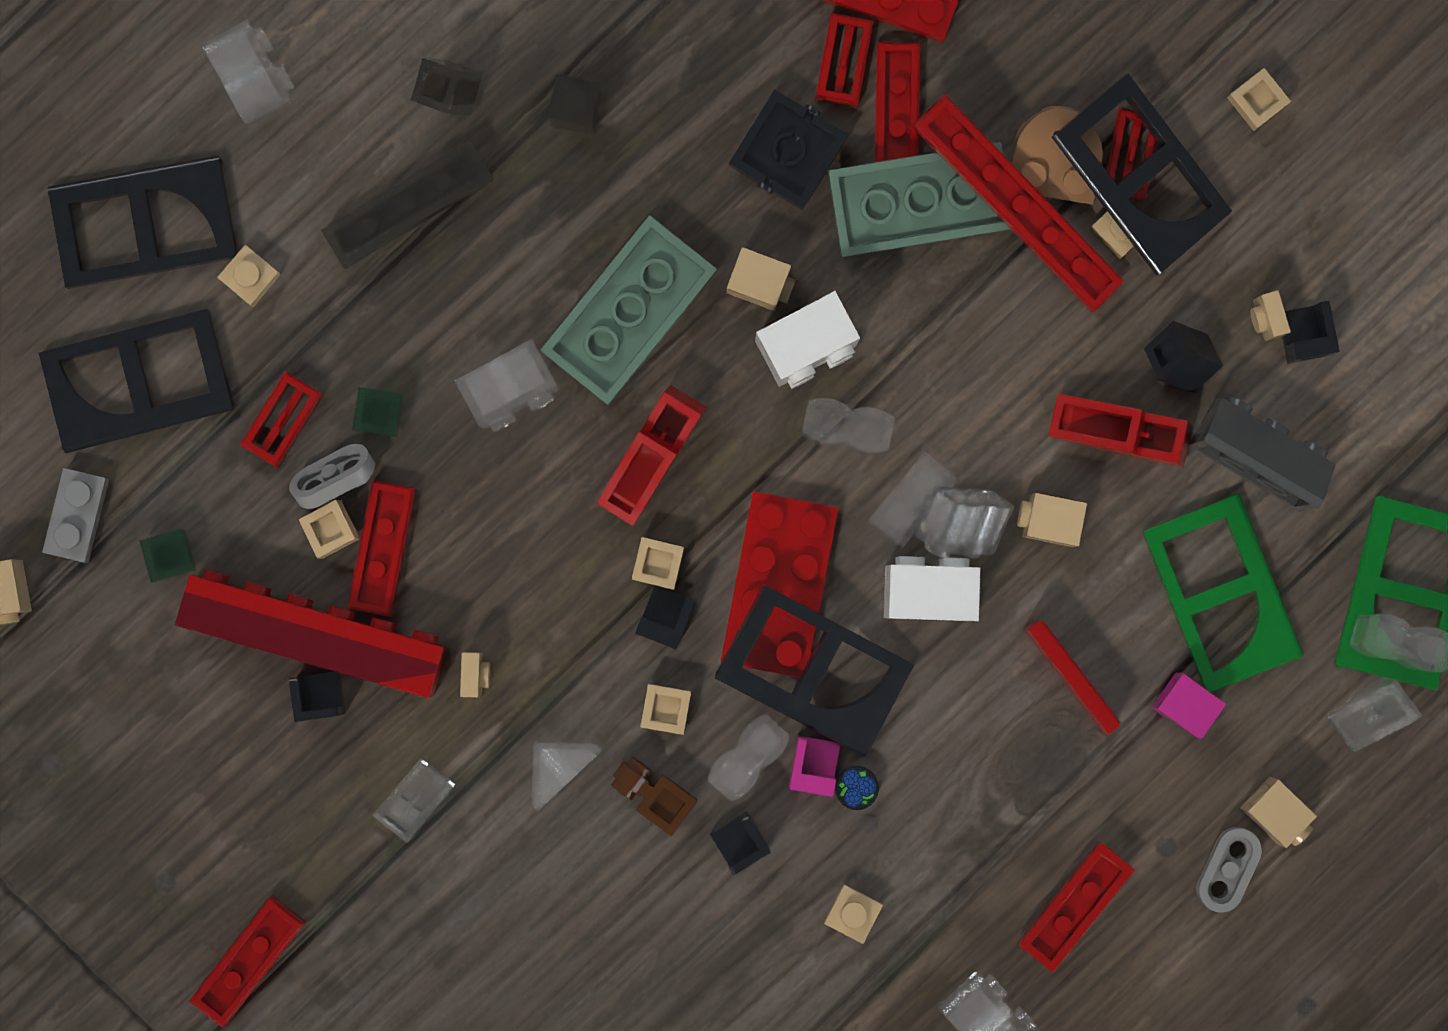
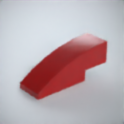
[596,385,707,526]
[1048,393,1193,468]

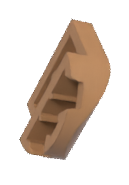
[1012,106,1103,205]

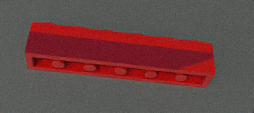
[174,569,448,698]

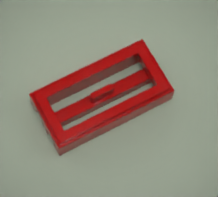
[815,13,873,108]
[1105,107,1162,203]
[240,371,324,468]

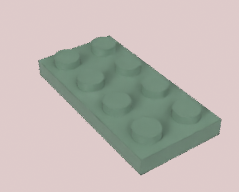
[827,142,1010,257]
[540,215,717,406]

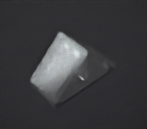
[1328,678,1422,753]
[532,741,604,811]
[373,758,455,843]

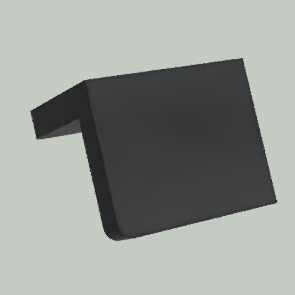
[1282,301,1340,364]
[1144,321,1223,392]
[635,586,696,649]
[289,672,346,722]
[710,811,771,875]

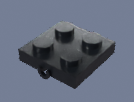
[729,89,849,211]

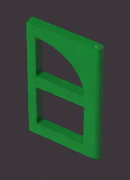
[1142,493,1304,692]
[1334,495,1448,690]

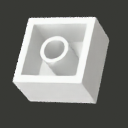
[755,291,860,389]
[884,556,980,621]

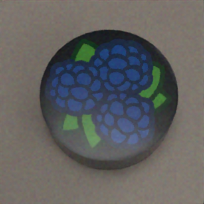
[835,765,879,810]

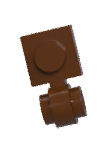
[611,757,698,837]

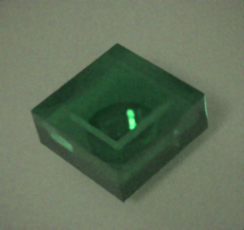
[352,387,404,438]
[139,529,196,583]

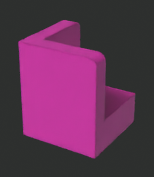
[1151,672,1226,738]
[788,735,840,797]

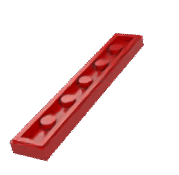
[912,94,1124,312]

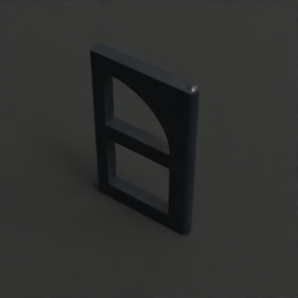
[1051,73,1232,276]
[48,155,238,289]
[39,309,235,454]
[715,584,914,757]

